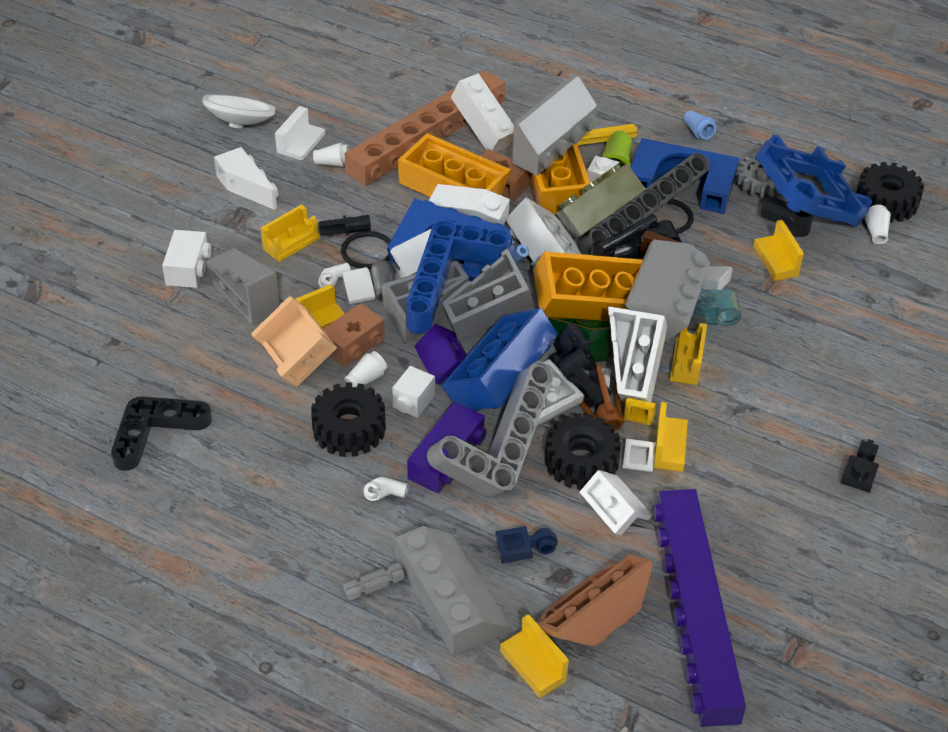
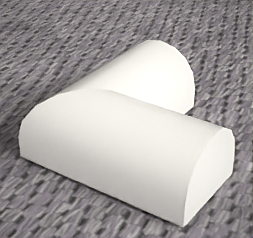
[523,359,584,426]

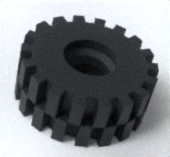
[856,162,924,223]
[311,382,386,457]
[545,413,621,490]

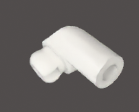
[318,263,351,288]
[363,476,409,501]

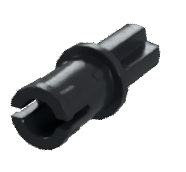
[318,214,371,236]

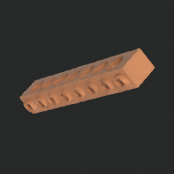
[344,70,505,186]

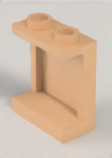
[251,296,337,387]

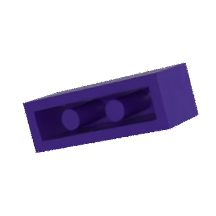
[407,402,487,494]

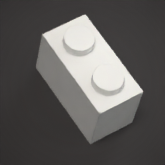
[162,230,212,288]

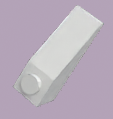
[429,184,510,225]

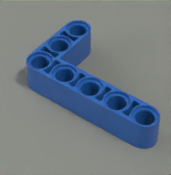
[406,220,510,334]

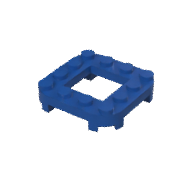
[755,135,872,227]

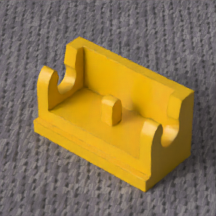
[260,204,320,262]
[669,323,707,385]

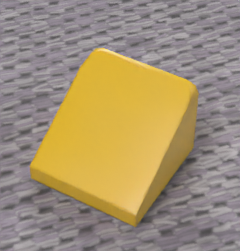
[624,397,656,426]

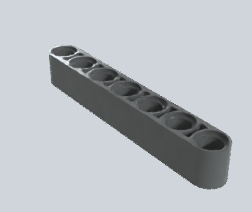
[578,153,709,255]

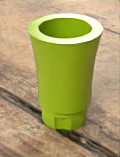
[601,131,633,167]

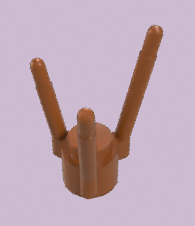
[579,365,625,432]

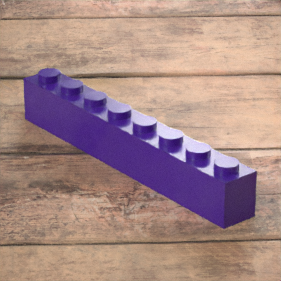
[652,489,746,727]

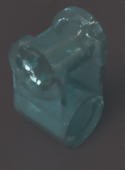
[693,289,741,326]

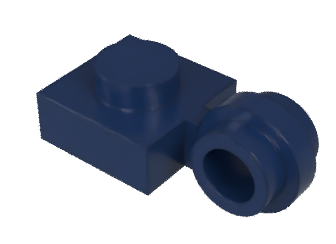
[495,526,558,564]

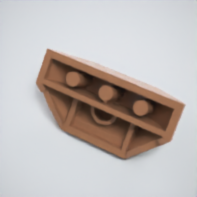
[537,554,653,647]

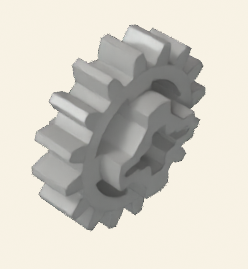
[735,154,781,197]

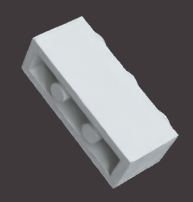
[451,73,514,152]

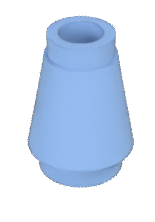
[684,110,716,140]

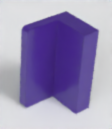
[415,323,467,385]

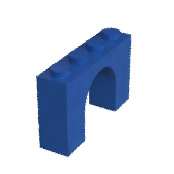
[631,138,739,214]
[387,198,512,282]

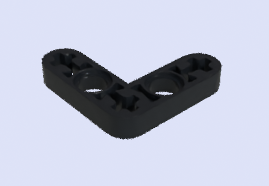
[111,396,212,471]

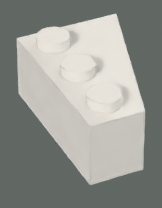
[608,307,668,403]

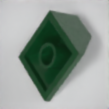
[548,317,613,362]

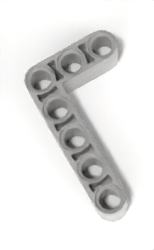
[427,361,553,497]

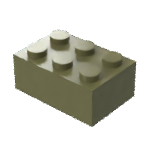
[556,163,646,239]

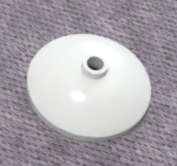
[202,95,276,129]

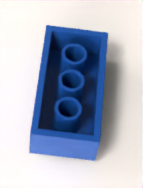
[441,308,558,411]

